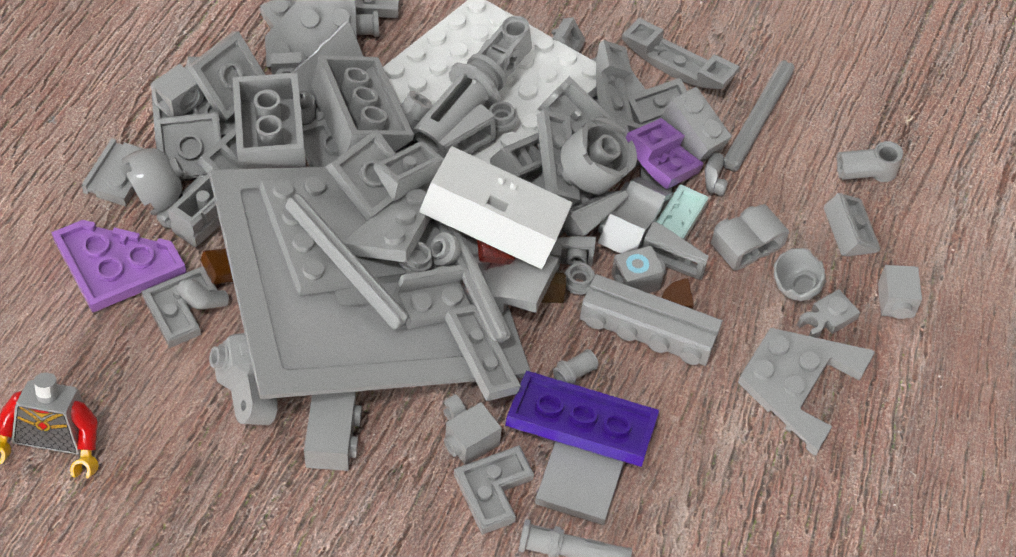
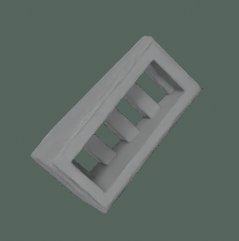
[439,104,496,158]
[490,133,542,178]
[562,190,629,236]
[643,221,709,280]

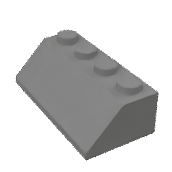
[311,55,414,156]

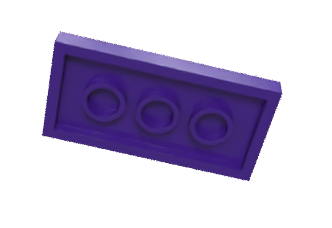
[505,370,659,467]

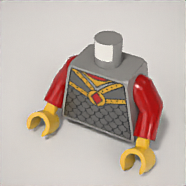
[0,373,99,479]

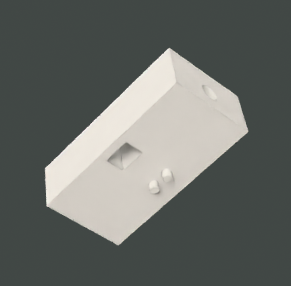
[419,146,573,269]

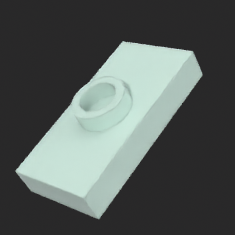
[656,184,709,240]

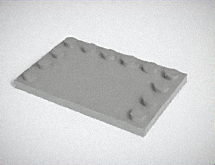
[259,173,490,296]

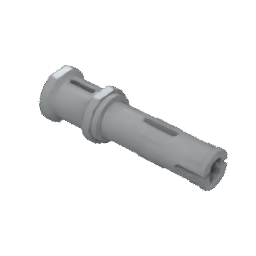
[518,519,632,557]

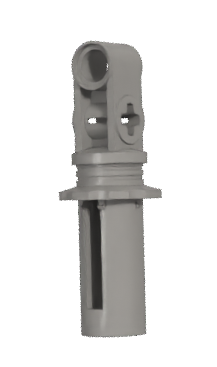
[412,16,532,155]

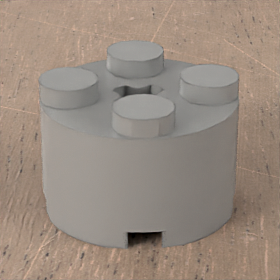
[561,117,637,195]

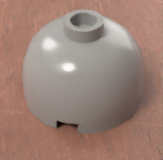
[122,148,185,216]

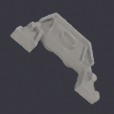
[738,328,875,456]

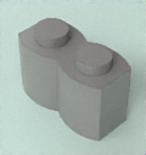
[711,204,789,271]

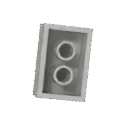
[232,73,306,169]

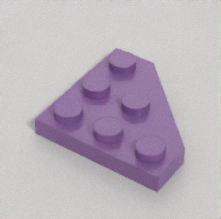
[51,220,187,313]

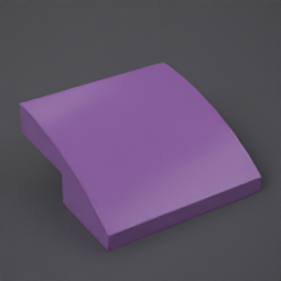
[626,118,704,189]

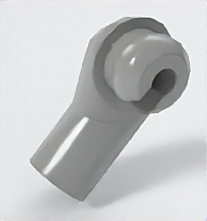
[299,91,316,126]
[704,153,728,196]
[177,279,229,309]

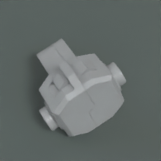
[209,333,277,426]

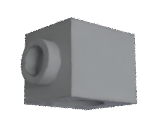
[150,64,204,117]

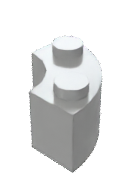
[598,177,673,254]

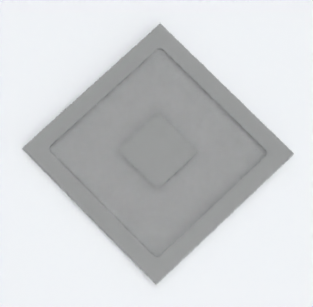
[209,167,530,399]

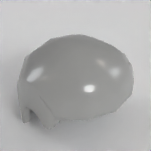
[774,248,826,301]

